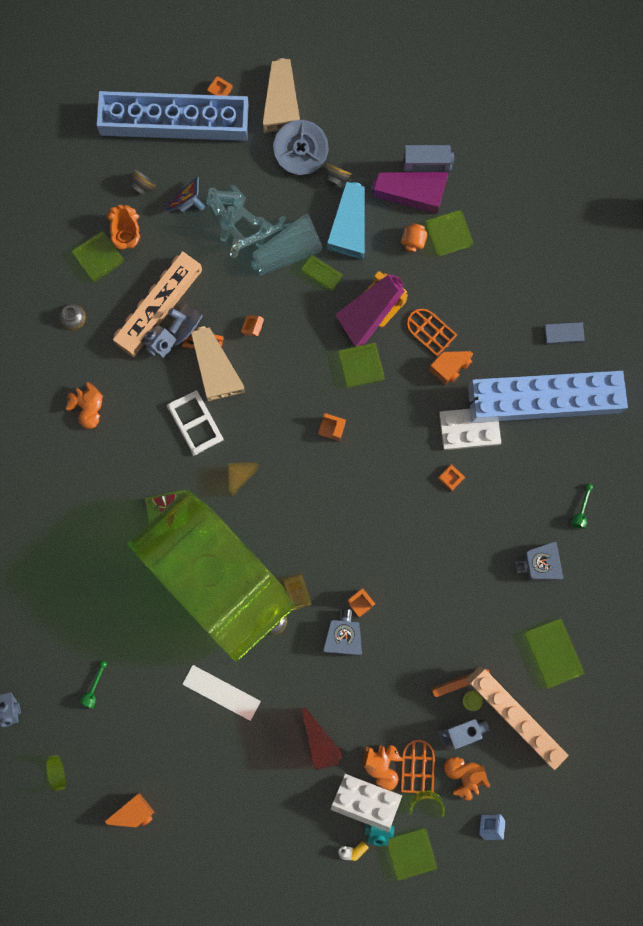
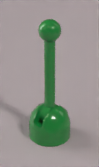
[570,483,593,529]
[78,661,107,709]

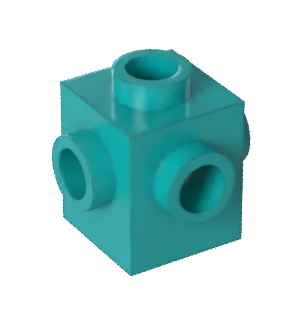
[364,823,394,846]

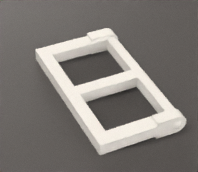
[167,390,224,456]

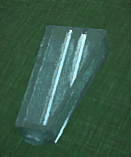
[250,213,322,276]

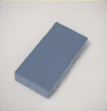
[544,322,585,345]

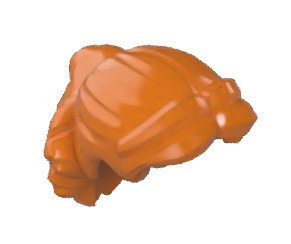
[106,205,140,250]

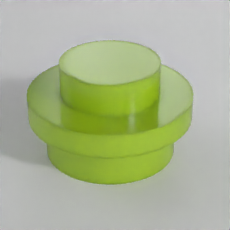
[463,691,483,711]

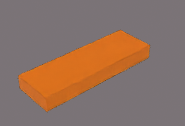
[430,668,491,697]

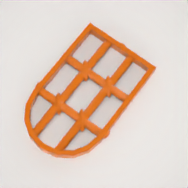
[407,309,457,357]
[401,740,435,794]

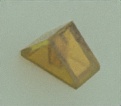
[228,462,259,496]
[283,573,312,611]

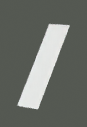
[183,665,261,721]

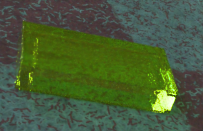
[301,255,343,291]

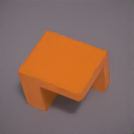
[318,413,346,442]
[347,588,375,617]

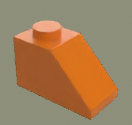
[105,793,155,827]

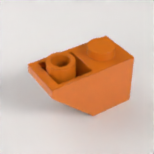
[429,351,473,385]

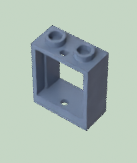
[403,145,454,173]

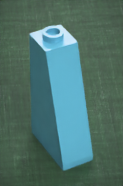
[327,182,365,260]

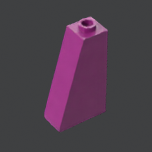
[371,172,449,214]
[335,275,405,346]

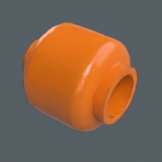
[401,223,427,253]

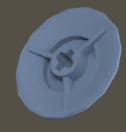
[273,120,329,175]

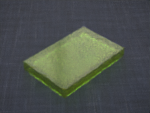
[524,618,585,689]

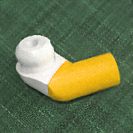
[338,841,369,861]

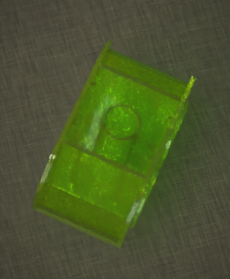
[127,489,296,663]

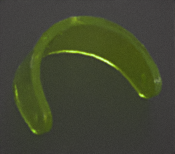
[46,755,66,792]
[409,790,445,818]

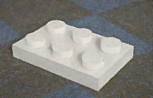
[439,409,501,451]
[331,774,402,832]

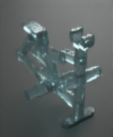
[206,185,292,258]

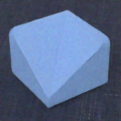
[479,814,505,840]

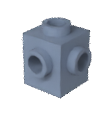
[142,325,177,357]
[0,692,21,727]

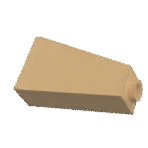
[263,58,300,133]
[191,326,245,401]

